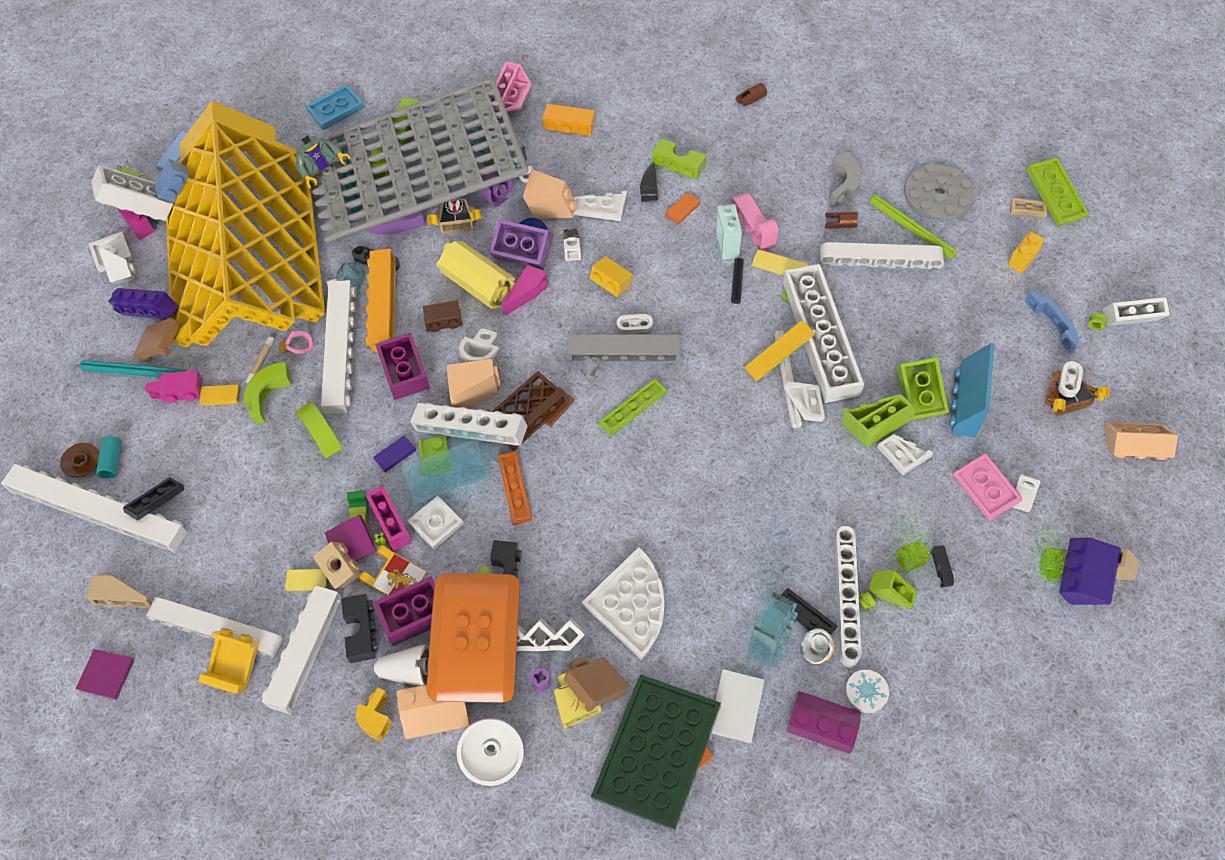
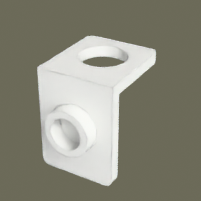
[1013,475,1041,513]

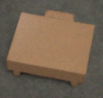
[133,316,180,362]
[564,657,629,712]

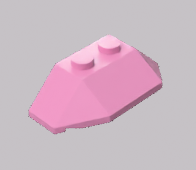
[490,62,532,113]

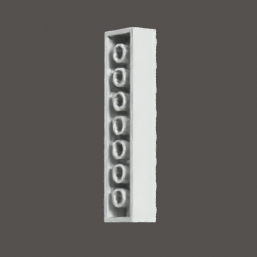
[783,264,864,403]

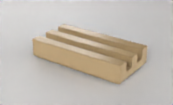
[1010,198,1047,218]

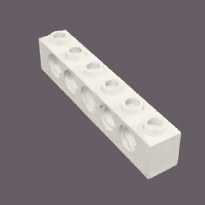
[410,403,527,446]

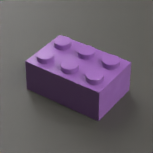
[489,219,553,270]

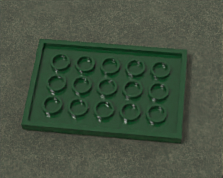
[591,674,722,831]

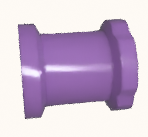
[530,668,551,692]

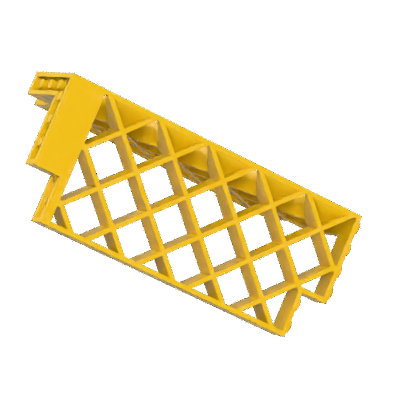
[166,101,325,347]

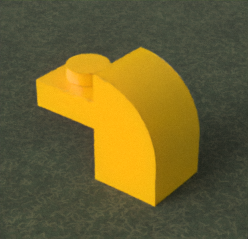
[356,688,392,742]

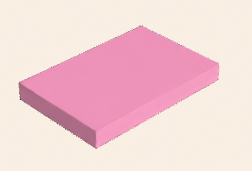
[952,453,1023,521]

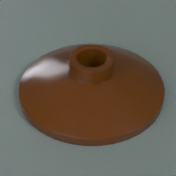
[60,443,99,478]

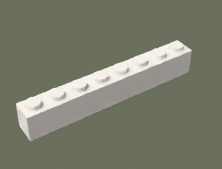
[321,280,356,414]

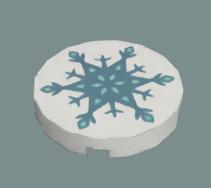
[845,670,889,713]

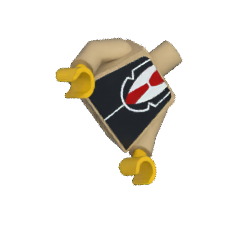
[427,197,482,233]

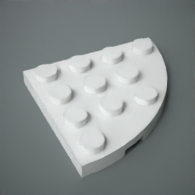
[582,547,664,660]

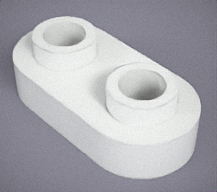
[617,314,653,334]
[1058,361,1083,397]

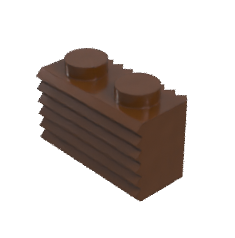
[422,300,463,332]

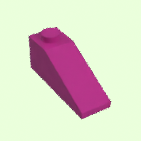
[502,265,549,315]

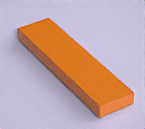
[497,451,532,525]

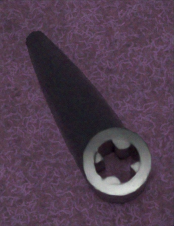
[640,163,658,202]

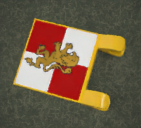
[359,545,427,596]

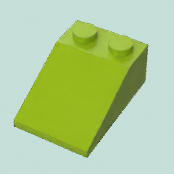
[895,357,949,420]

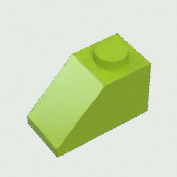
[869,570,917,609]

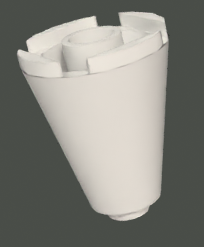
[374,644,430,686]

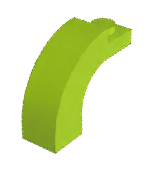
[243,362,291,425]
[295,402,343,458]

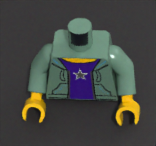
[296,133,350,189]

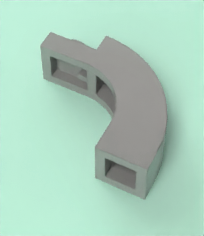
[829,151,862,207]

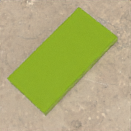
[1026,157,1089,227]

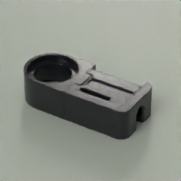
[931,545,954,588]

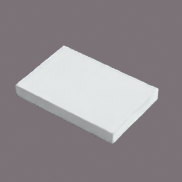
[711,669,765,744]

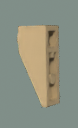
[86,573,152,608]

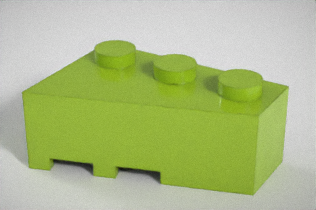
[842,394,914,448]

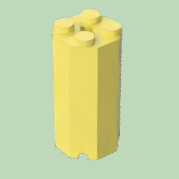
[436,241,515,309]

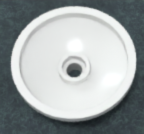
[457,718,524,786]

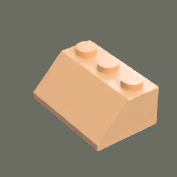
[1104,422,1178,460]
[397,685,470,739]

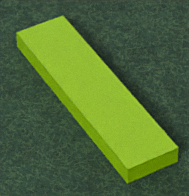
[598,378,667,436]

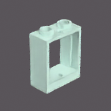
[716,204,742,260]

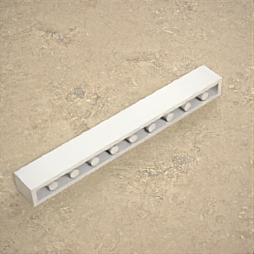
[1,464,187,553]

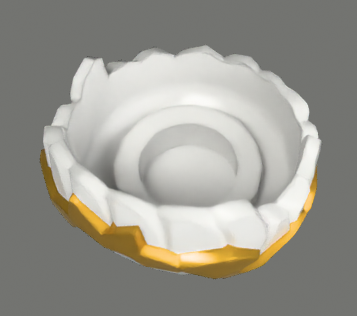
[801,628,835,665]

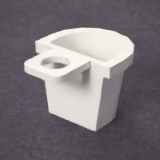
[459,329,499,365]

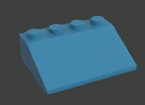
[949,343,995,438]

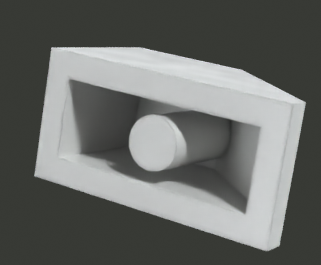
[99,248,136,285]

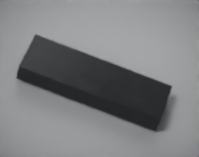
[123,477,184,521]
[775,588,838,635]

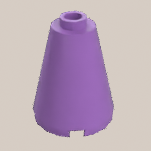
[477,168,513,207]

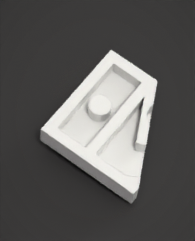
[783,381,825,422]
[877,434,933,476]

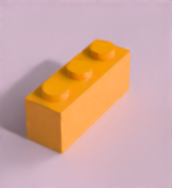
[543,104,596,136]

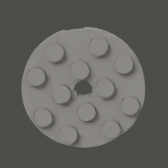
[904,164,975,221]

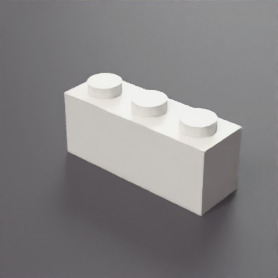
[1103,297,1170,327]

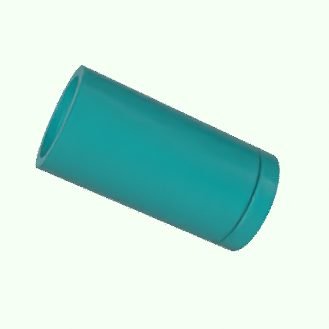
[96,436,122,478]

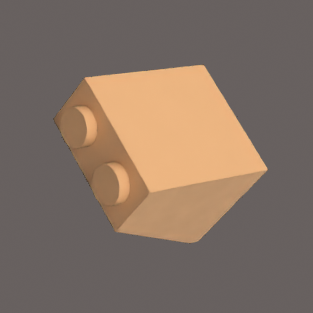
[523,170,577,219]
[447,359,501,409]

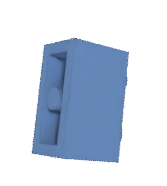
[154,159,189,203]

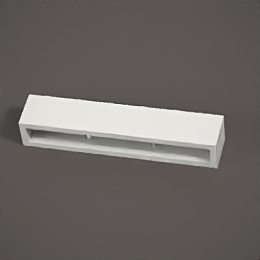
[262,585,341,714]

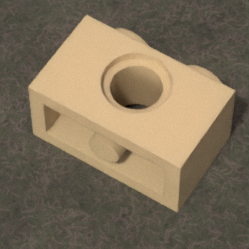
[313,542,361,590]

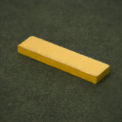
[744,320,815,382]

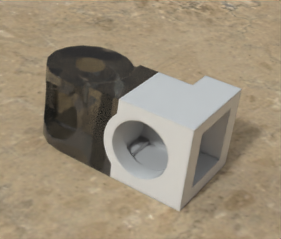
[563,228,581,261]

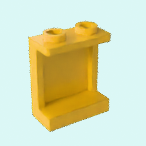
[198,628,260,694]

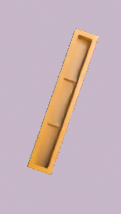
[365,248,396,352]

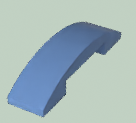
[1025,290,1079,354]

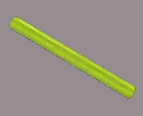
[870,195,957,259]

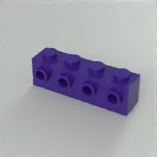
[108,288,179,320]

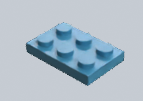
[305,84,365,129]

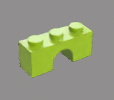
[652,138,706,179]

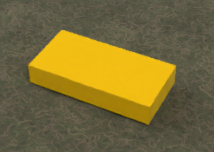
[199,384,240,405]

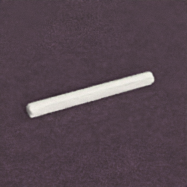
[774,330,802,428]

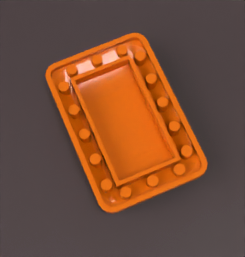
[427,573,520,703]

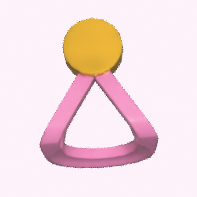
[278,331,313,354]

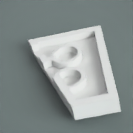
[574,191,627,221]

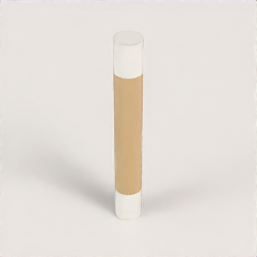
[246,336,275,384]

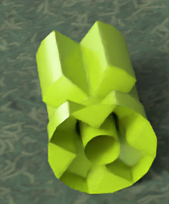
[374,532,388,548]

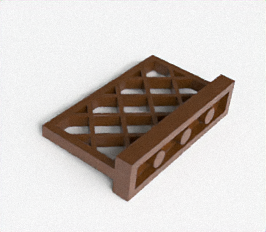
[492,371,569,451]

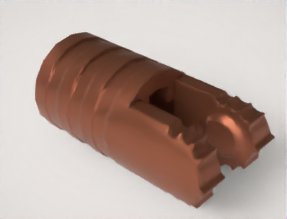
[735,83,767,106]
[825,212,858,228]

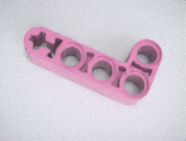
[731,192,778,250]

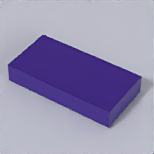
[373,435,416,473]

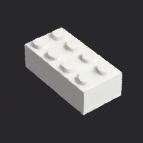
[91,165,173,221]

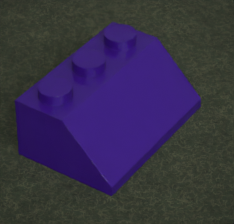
[1059,537,1121,605]

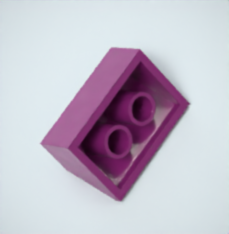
[786,691,861,754]

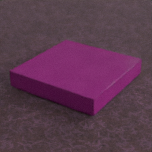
[324,515,377,568]
[75,649,134,700]

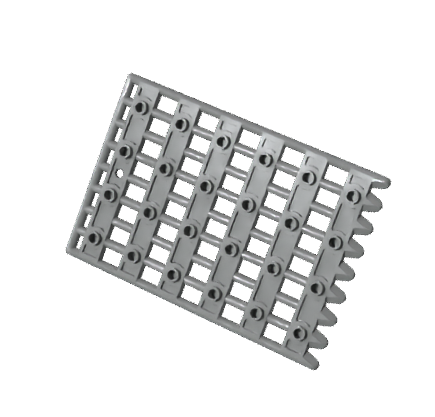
[310,78,529,243]

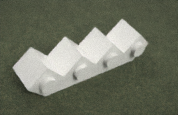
[517,617,586,651]

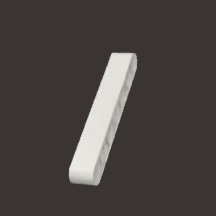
[820,242,944,269]
[834,526,862,668]
[145,597,283,659]

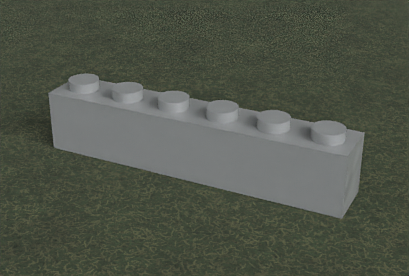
[568,333,680,363]

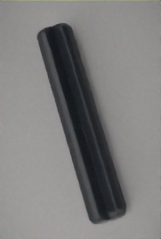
[731,258,744,304]

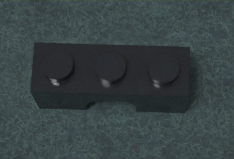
[490,540,522,578]
[341,594,378,663]

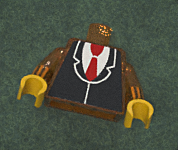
[1045,370,1110,416]

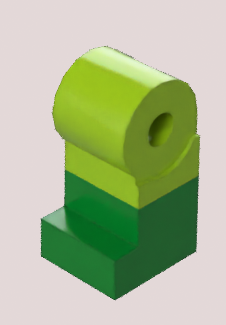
[347,490,369,528]

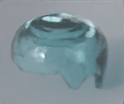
[336,262,365,287]

